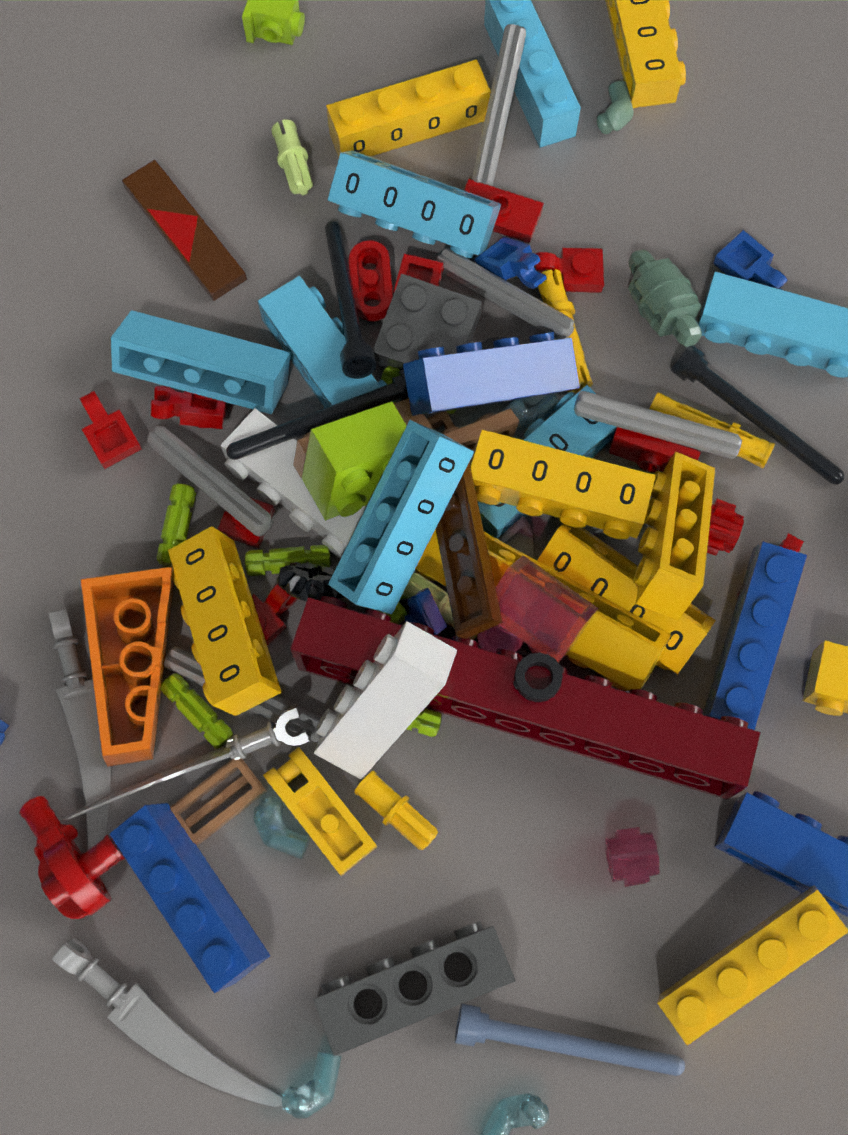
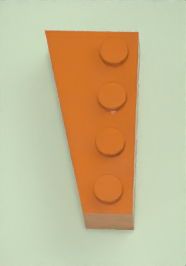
[81,567,174,767]

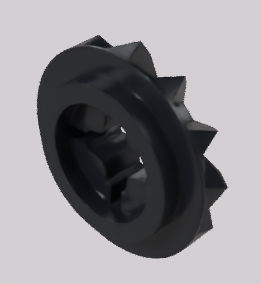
[277,561,344,601]

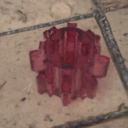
[605,827,660,887]

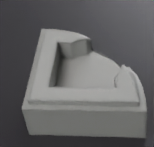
[498,516,534,558]

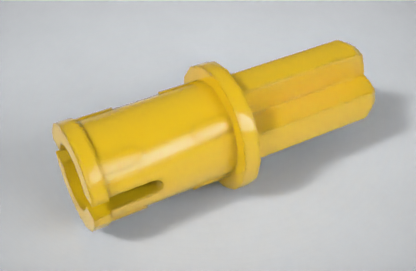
[354,770,438,850]

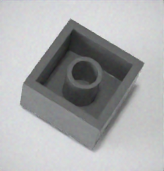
[373,274,482,370]

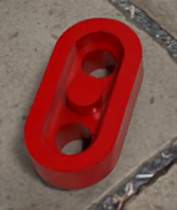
[349,240,393,321]

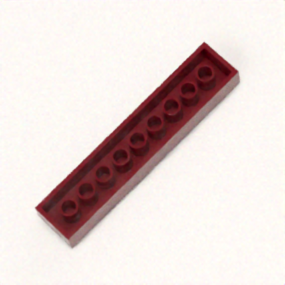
[290,596,761,800]

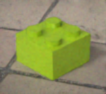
[302,401,407,521]

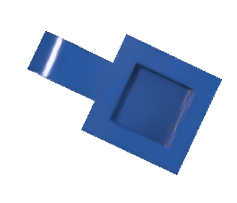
[713,230,788,290]
[475,237,547,289]

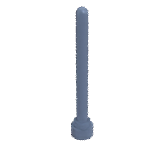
[455,1004,685,1076]

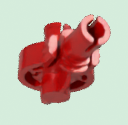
[19,796,125,919]

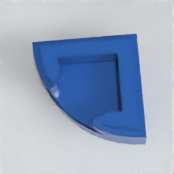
[405,588,447,635]

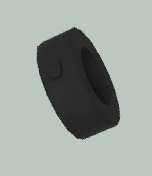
[513,652,564,702]

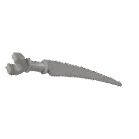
[48,609,111,850]
[61,704,311,822]
[52,937,283,1107]

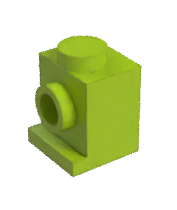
[242,0,305,45]

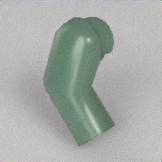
[596,81,634,134]

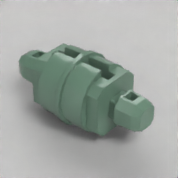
[628,249,702,347]

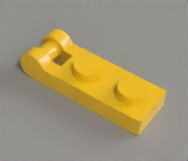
[263,747,377,876]

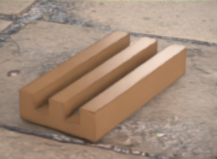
[170,758,267,846]

